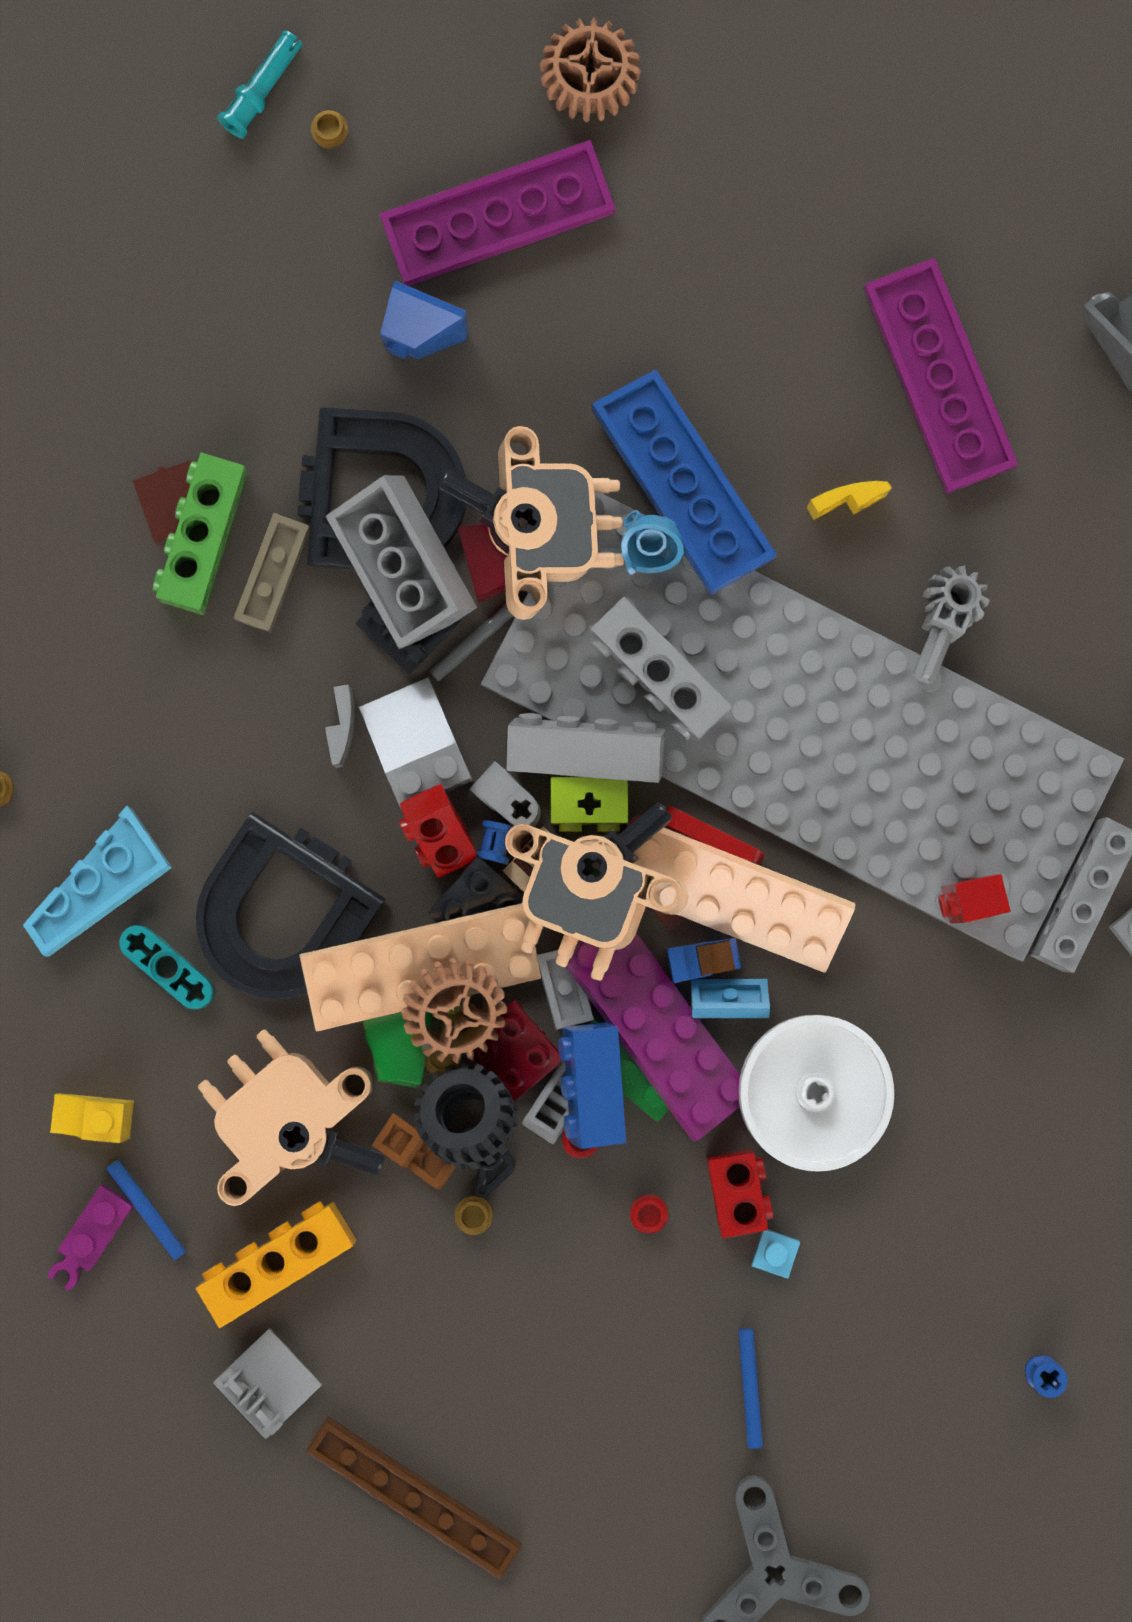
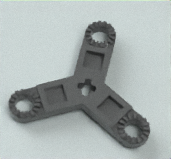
[700,1475,870,1622]

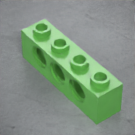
[153,452,248,615]

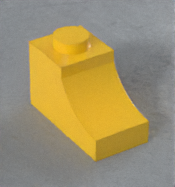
[50,1093,134,1143]

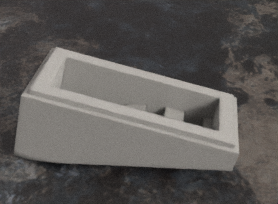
[522,1061,569,1145]

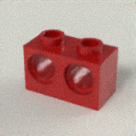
[399,783,478,878]
[938,873,1011,924]
[706,1149,773,1238]

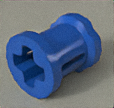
[477,820,514,865]
[1025,1355,1068,1398]

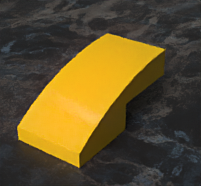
[806,481,891,520]

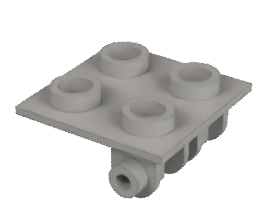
[213,1328,322,1439]

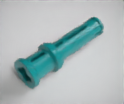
[217,30,303,139]

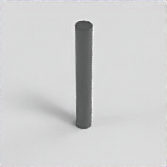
[429,603,513,682]

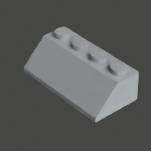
[326,475,477,649]

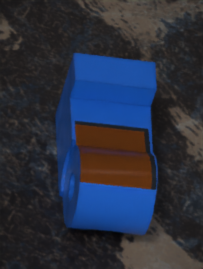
[666,938,742,983]

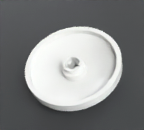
[738,1015,894,1171]

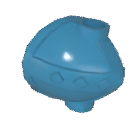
[621,510,684,575]

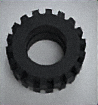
[414,1063,519,1170]

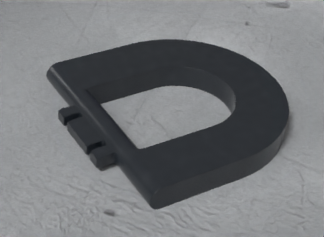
[298,408,466,570]
[196,812,386,999]

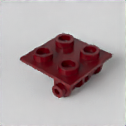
[473,1000,562,1101]

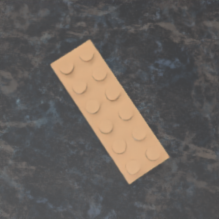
[633,827,855,973]
[299,903,541,1032]

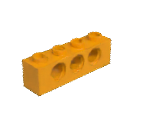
[196,1201,357,1329]

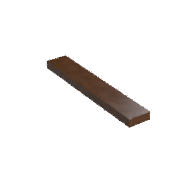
[306,1416,522,1580]

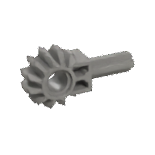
[913,565,990,684]

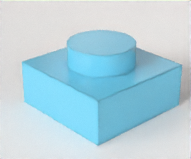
[750,1229,800,1279]

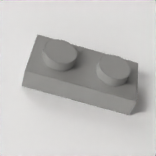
[537,950,594,1031]

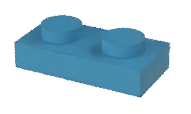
[690,979,770,1018]

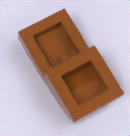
[372,1113,456,1190]

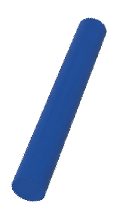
[106,1159,187,1261]
[738,1328,763,1449]

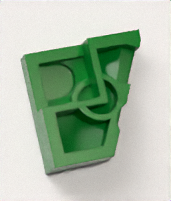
[363,1012,433,1088]

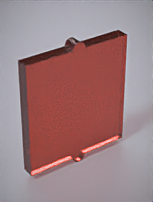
[133,460,208,543]

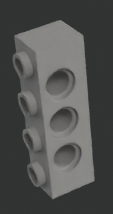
[590,597,732,743]
[1029,817,1132,973]

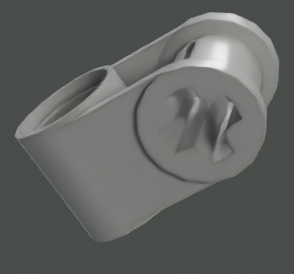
[469,761,541,827]

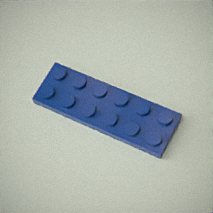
[591,369,777,595]

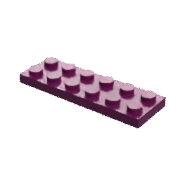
[379,140,616,286]
[863,257,1019,494]
[557,933,740,1142]

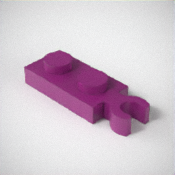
[48,1184,134,1291]

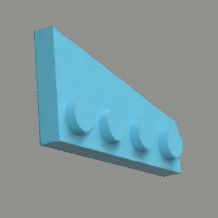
[23,805,172,957]

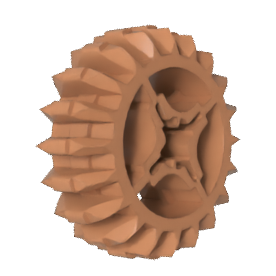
[540,17,641,123]
[401,958,507,1063]

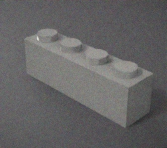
[506,713,666,783]

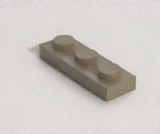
[234,513,310,633]

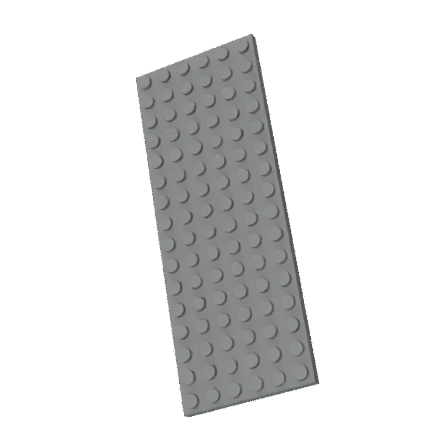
[481,493,1124,962]

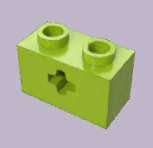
[551,777,628,832]

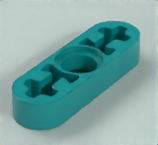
[119,925,215,1009]

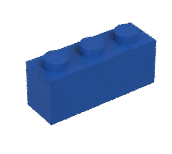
[558,1022,626,1149]

